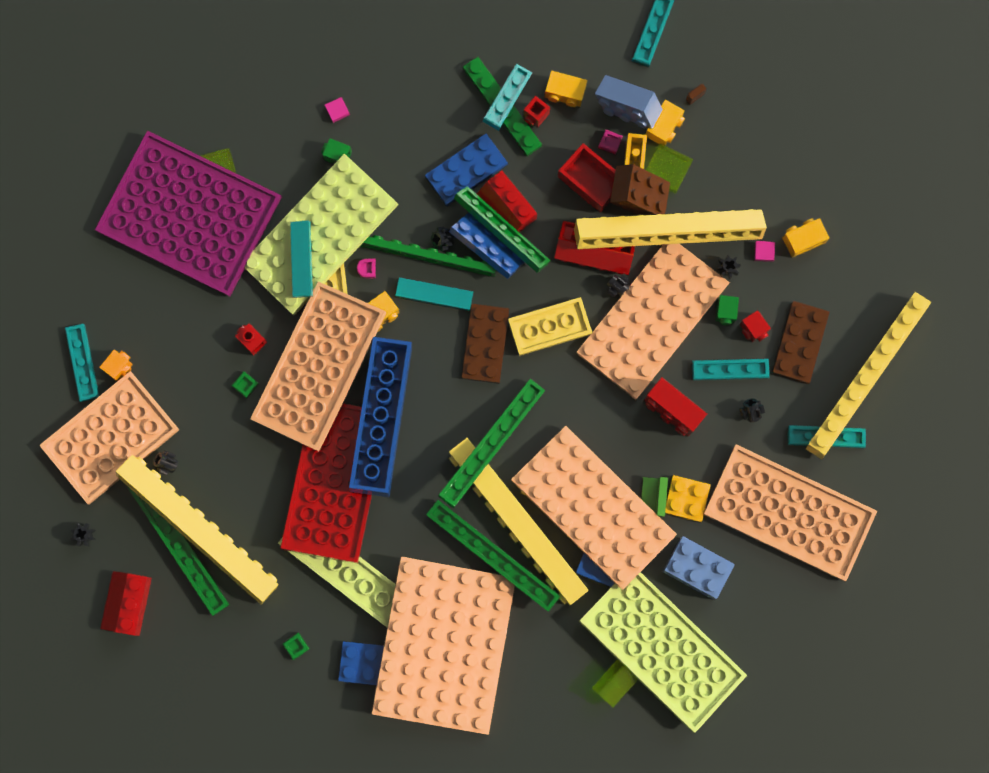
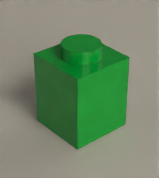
[321,138,352,164]
[715,295,739,325]

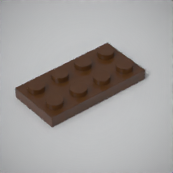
[772,301,830,384]
[462,304,509,384]

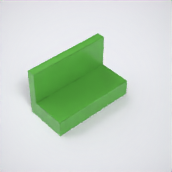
[641,477,668,518]

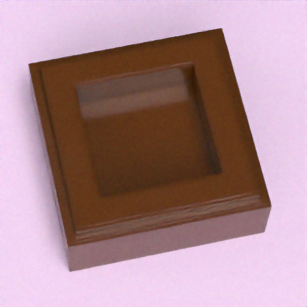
[686,84,707,105]

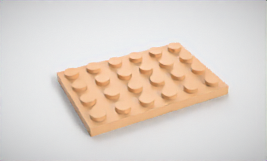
[39,371,179,505]

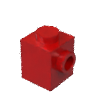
[523,96,550,128]
[740,310,771,343]
[235,323,267,356]

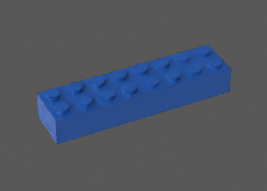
[349,337,412,497]

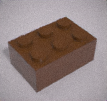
[610,164,670,216]

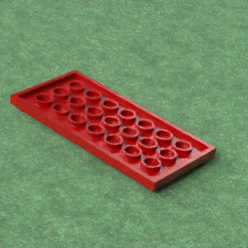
[280,403,372,564]

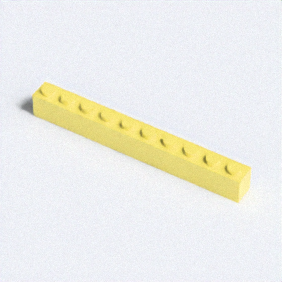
[574,209,767,249]
[806,292,931,460]
[449,438,589,606]
[116,455,278,605]

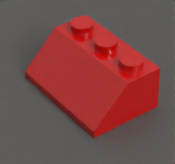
[476,170,537,232]
[100,571,152,636]

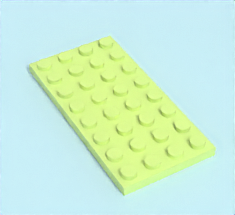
[245,154,399,315]
[579,572,747,733]

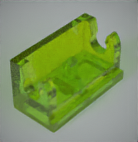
[592,659,638,707]

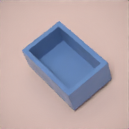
[595,75,663,129]
[662,536,735,600]

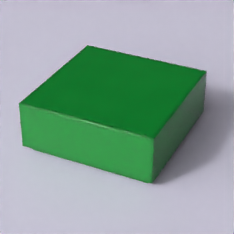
[232,371,259,398]
[283,633,310,660]

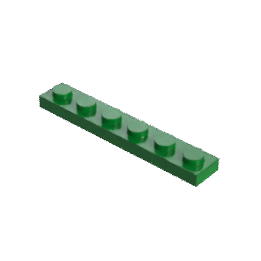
[463,57,542,156]
[454,186,550,273]

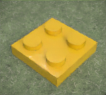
[665,475,710,523]

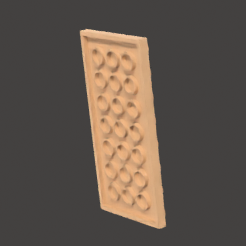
[576,244,730,400]
[250,281,386,451]
[511,426,677,590]
[704,445,877,582]

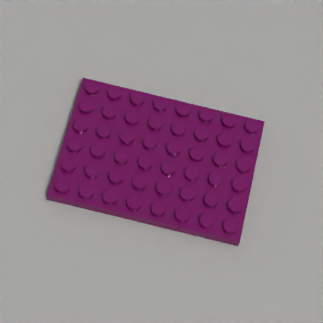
[95,131,282,297]

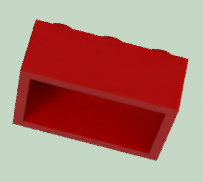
[558,143,616,213]
[644,377,707,437]

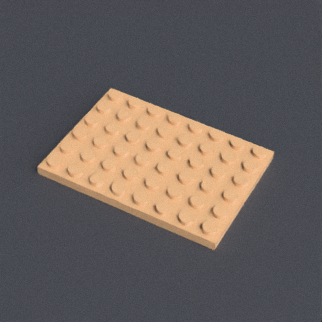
[371,557,515,735]

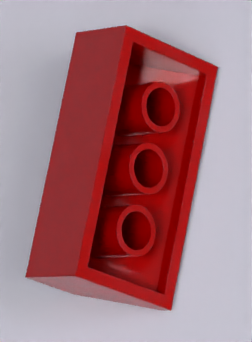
[555,221,635,275]

